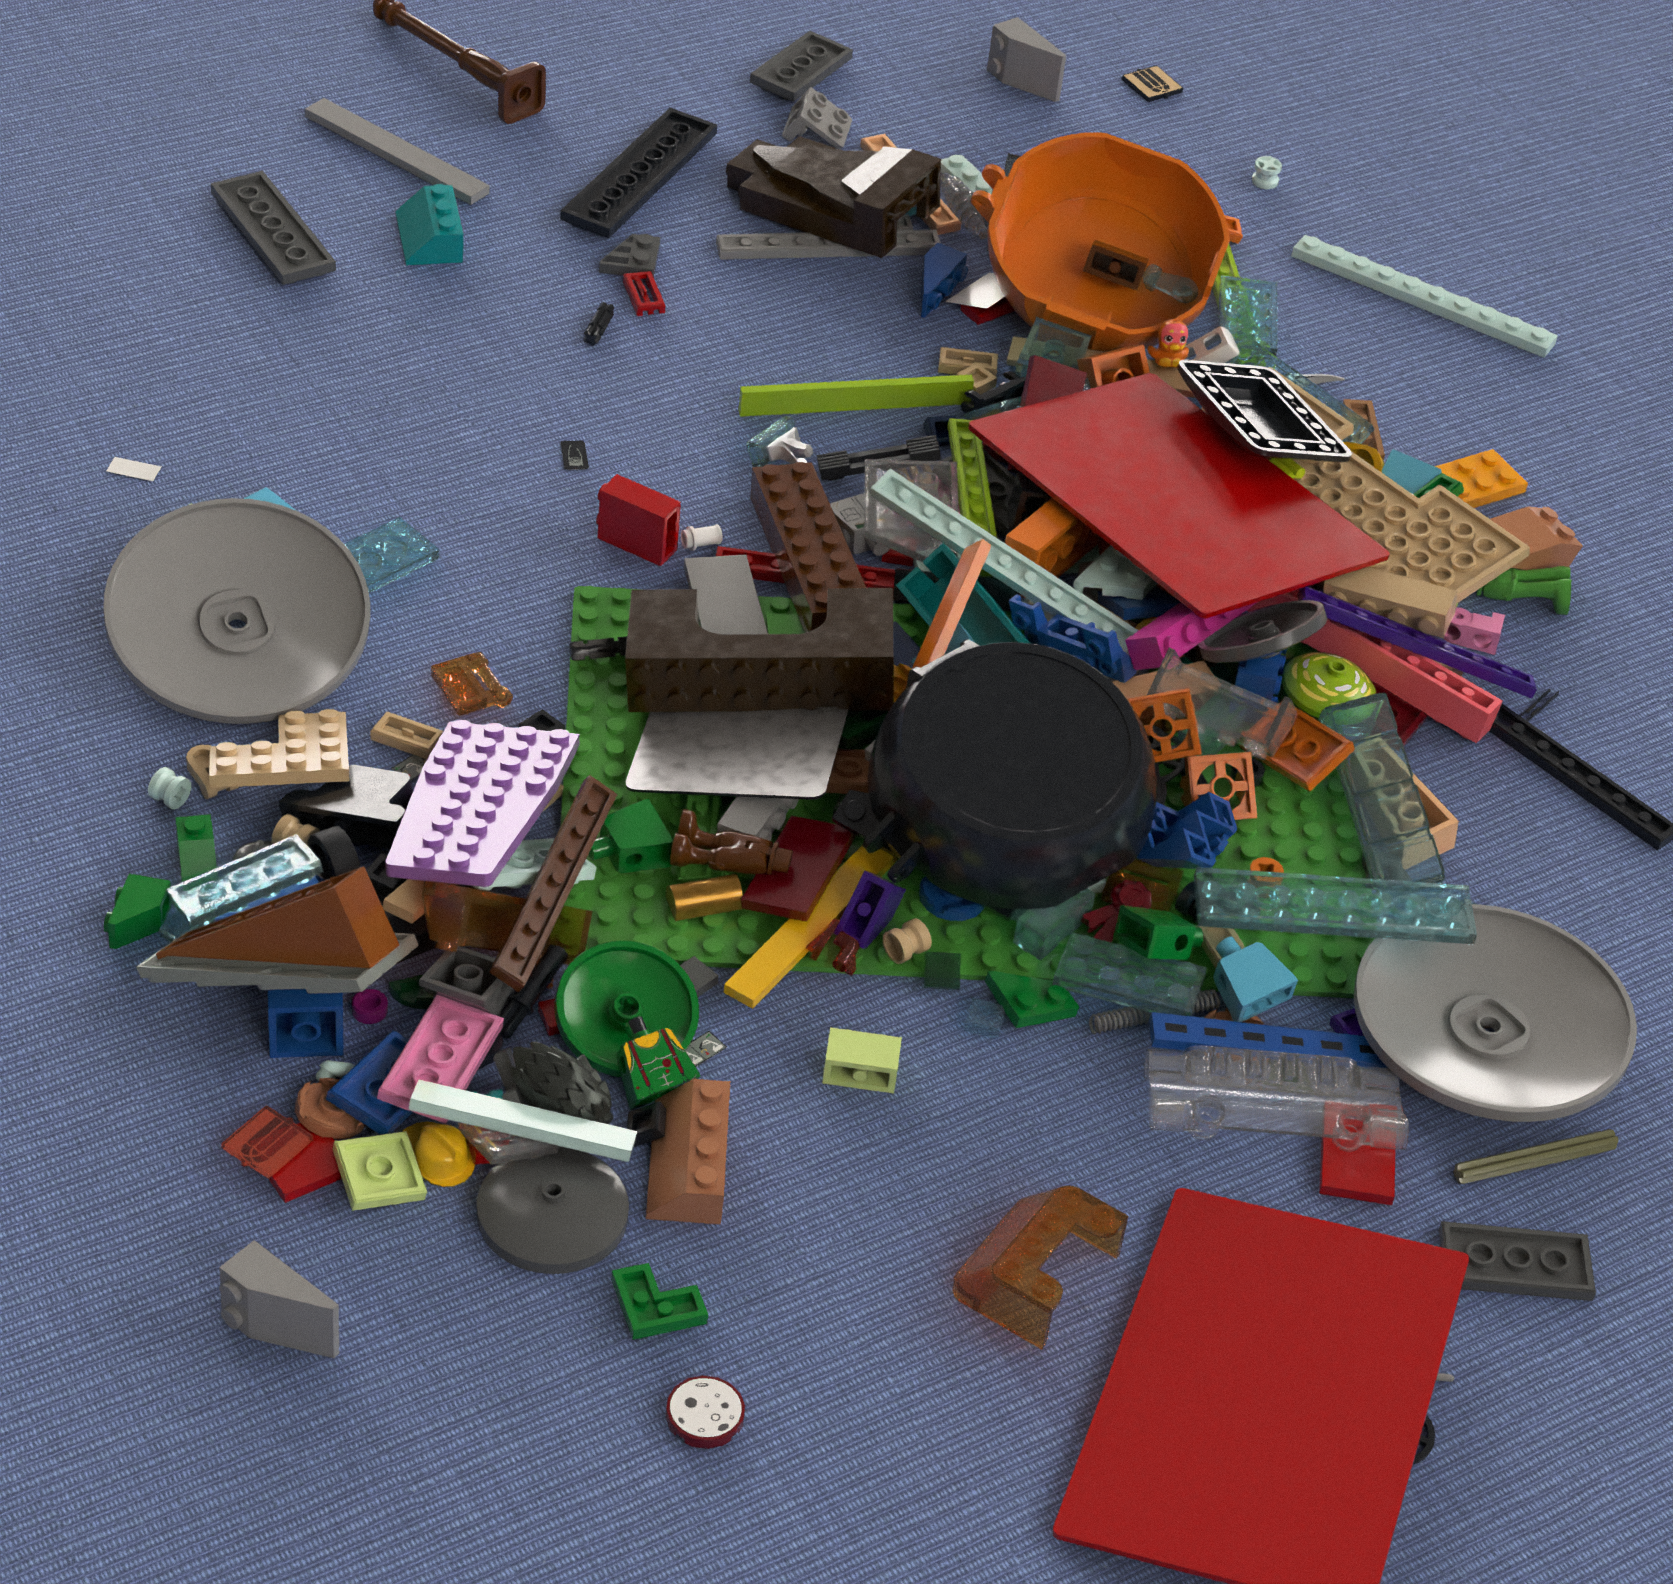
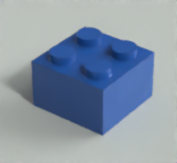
[268,989,344,1058]

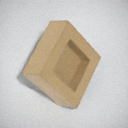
[956,363,997,395]

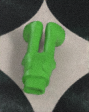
[1476,566,1571,615]

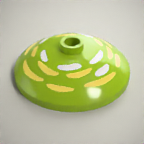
[1282,652,1377,723]

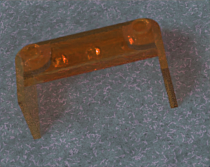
[422,881,593,966]

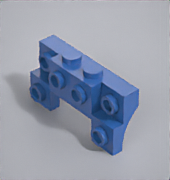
[1009,594,1137,683]

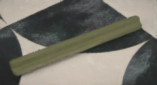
[1453,1129,1619,1184]

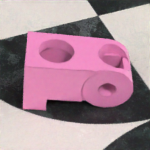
[1443,607,1505,655]

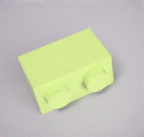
[822,1027,902,1093]

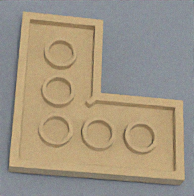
[209,709,349,788]

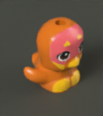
[1147,319,1189,368]

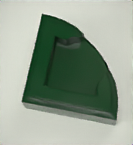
[388,974,434,1009]

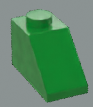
[175,814,219,896]

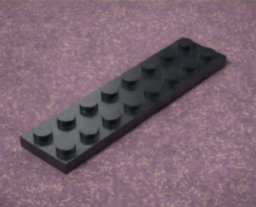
[560,107,717,238]

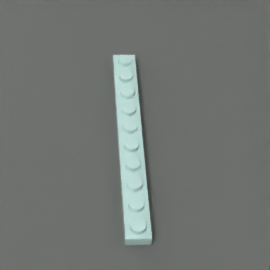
[1292,235,1558,358]
[870,469,1139,655]

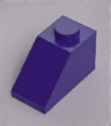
[834,870,906,949]

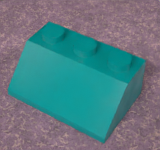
[396,184,464,265]

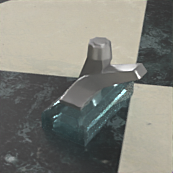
[746,416,813,467]

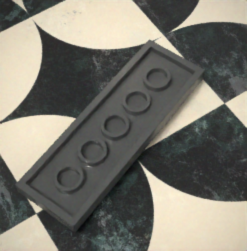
[211,171,336,285]

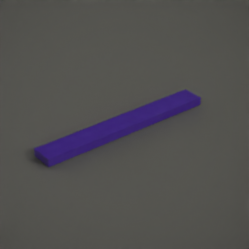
[1297,586,1537,699]

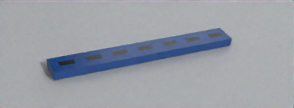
[1149,1012,1394,1074]

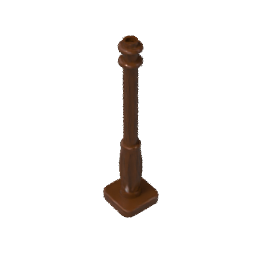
[373,0,546,124]

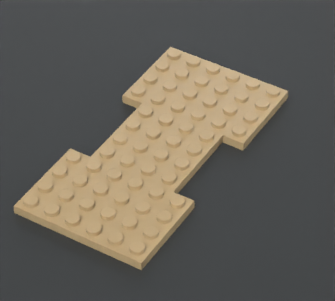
[1200,367,1530,604]

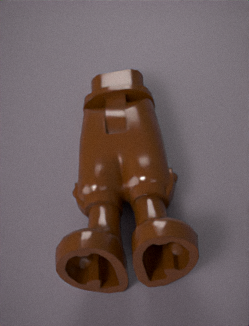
[670,809,793,875]

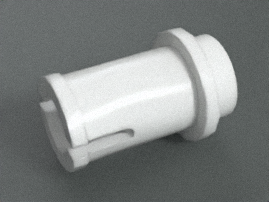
[681,524,723,551]

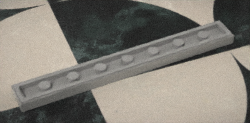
[305,98,490,205]
[716,230,940,260]

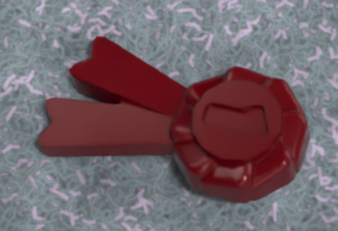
[1081,880,1152,951]

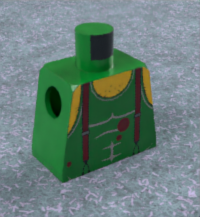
[616,1016,700,1110]

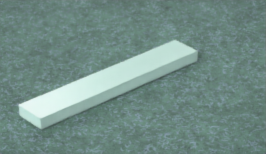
[408,1080,637,1162]

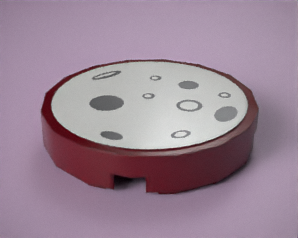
[665,1375,745,1449]

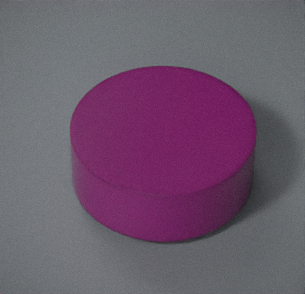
[352,989,388,1024]

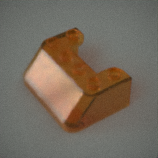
[952,1185,1129,1350]

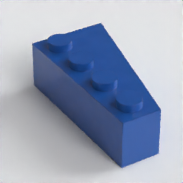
[1227,649,1287,725]

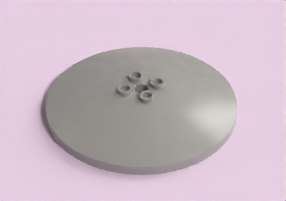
[103,498,370,724]
[1354,904,1637,1122]

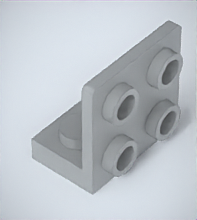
[782,87,852,150]

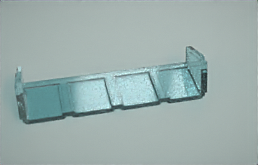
[1318,693,1445,917]

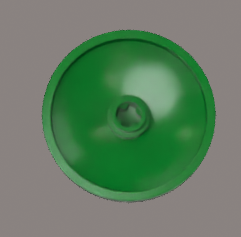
[554,940,699,1077]

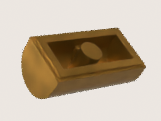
[665,874,743,921]

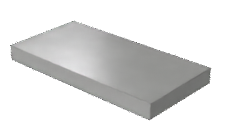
[684,555,768,634]

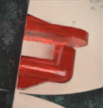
[806,917,860,976]

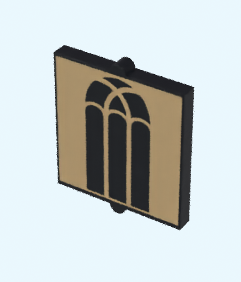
[1122,65,1183,102]

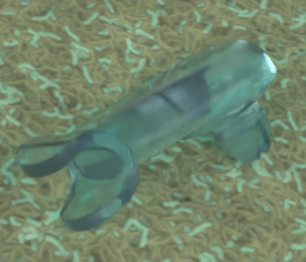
[1143,264,1198,303]

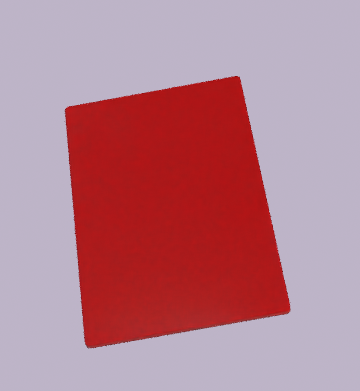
[968,373,1390,619]
[1053,1188,1469,1584]

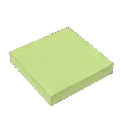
[332,1131,427,1211]

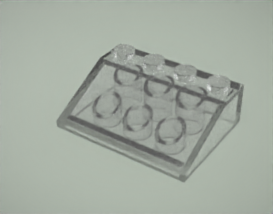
[864,459,958,563]

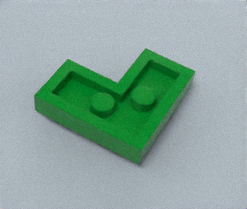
[611,1263,708,1340]

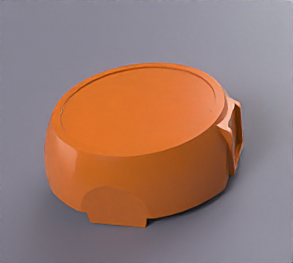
[971,132,1230,352]

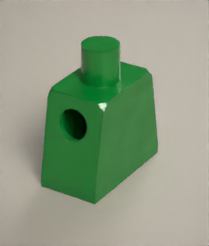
[588,799,673,873]
[1113,905,1204,960]

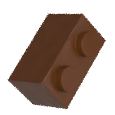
[1083,240,1149,291]

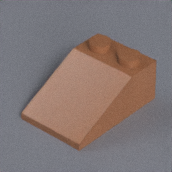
[1490,506,1583,570]

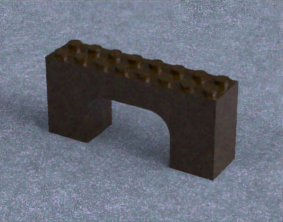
[625,588,894,712]

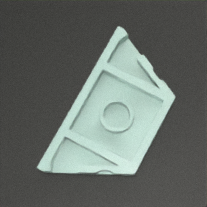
[1073,545,1158,600]

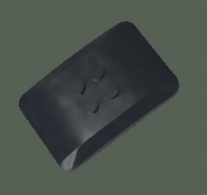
[1177,360,1352,462]

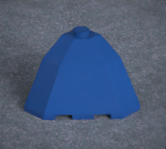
[1137,792,1237,870]

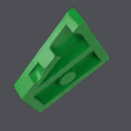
[984,971,1079,1028]

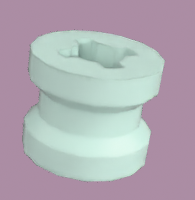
[1252,156,1282,189]
[148,767,191,810]

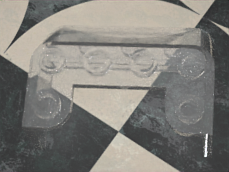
[1147,647,1298,760]

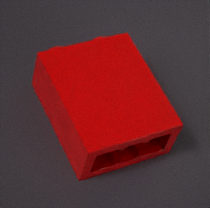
[596,474,681,566]

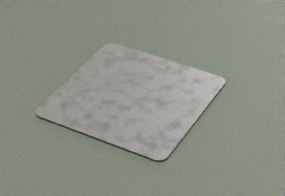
[625,707,850,800]

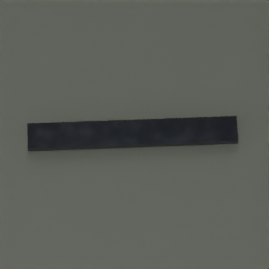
[1489,704,1673,850]

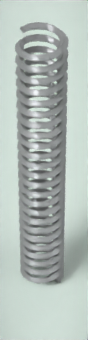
[1089,989,1220,1035]

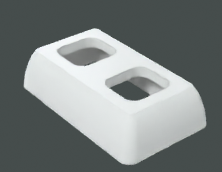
[1184,326,1239,363]

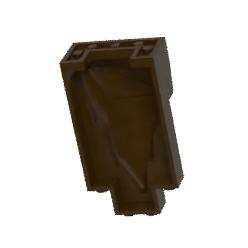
[726,136,941,258]

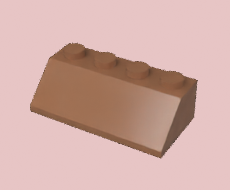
[646,1079,730,1225]

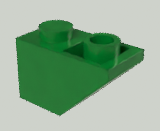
[104,873,172,949]

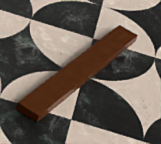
[489,775,617,992]

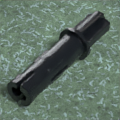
[499,944,569,1039]

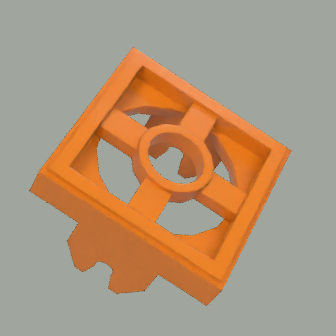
[1128,688,1202,763]
[1180,752,1257,820]

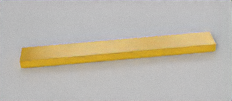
[723,845,898,1009]

